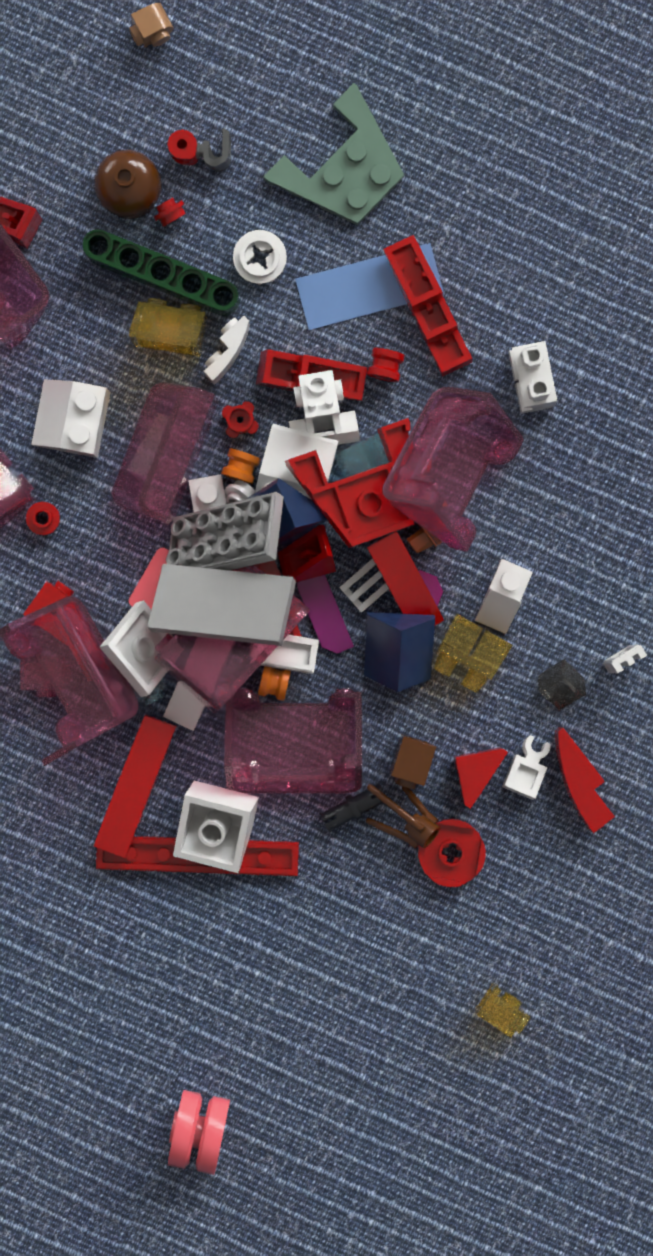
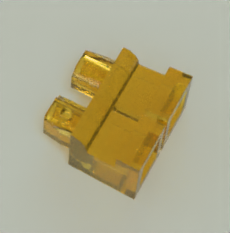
[433,614,513,693]

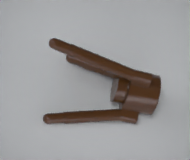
[366,784,440,849]

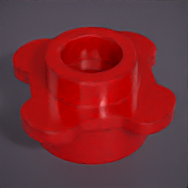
[222,401,259,438]

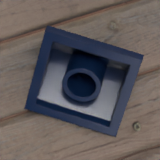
[247,478,327,547]
[364,612,435,692]

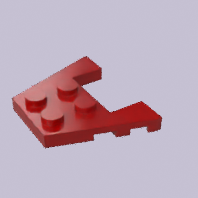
[285,418,414,548]

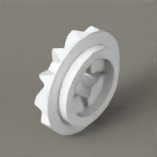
[233,230,287,285]

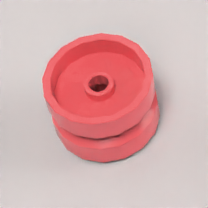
[168,1090,230,1175]

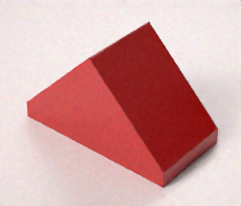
[0,196,43,249]
[277,525,336,582]
[454,747,508,809]

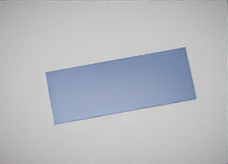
[295,243,444,330]

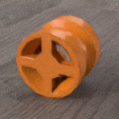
[221,448,261,485]
[258,666,291,701]

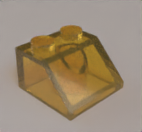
[129,298,207,357]

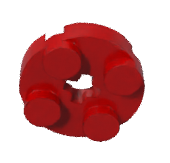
[418,819,486,887]

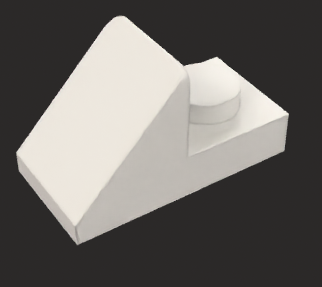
[475,559,533,634]

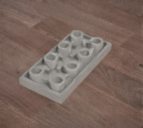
[166,492,284,570]
[147,564,296,646]

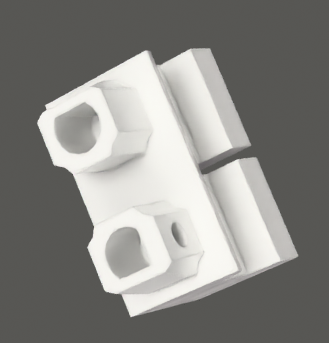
[508,341,557,414]

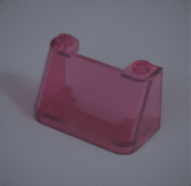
[382,387,524,552]
[154,565,310,714]
[224,688,362,793]

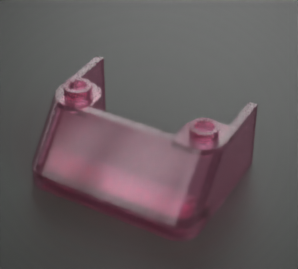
[0,596,138,766]

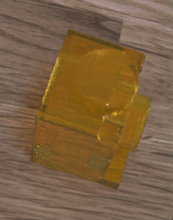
[475,982,530,1038]

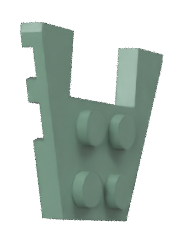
[263,83,404,226]

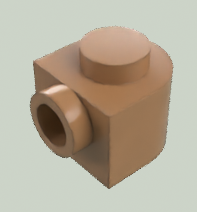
[129,3,174,48]

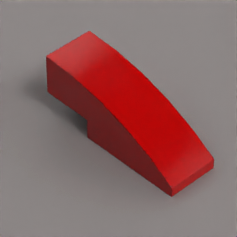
[256,349,367,401]
[367,531,444,625]
[555,727,615,833]

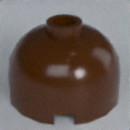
[94,149,162,219]

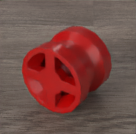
[366,348,405,382]

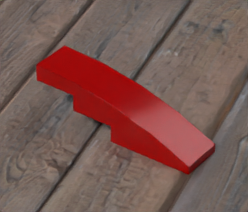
[383,235,473,377]
[94,714,177,858]

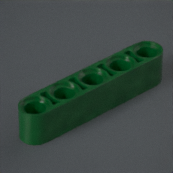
[82,229,240,316]

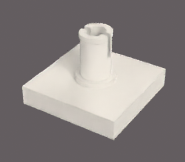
[100,600,184,697]

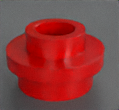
[153,197,186,227]
[26,502,60,535]

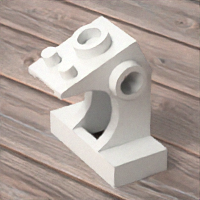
[289,370,360,445]

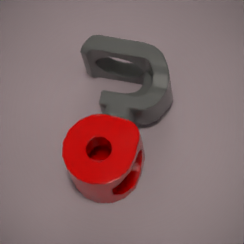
[167,128,231,172]

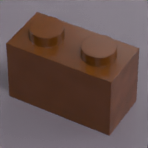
[389,734,437,790]

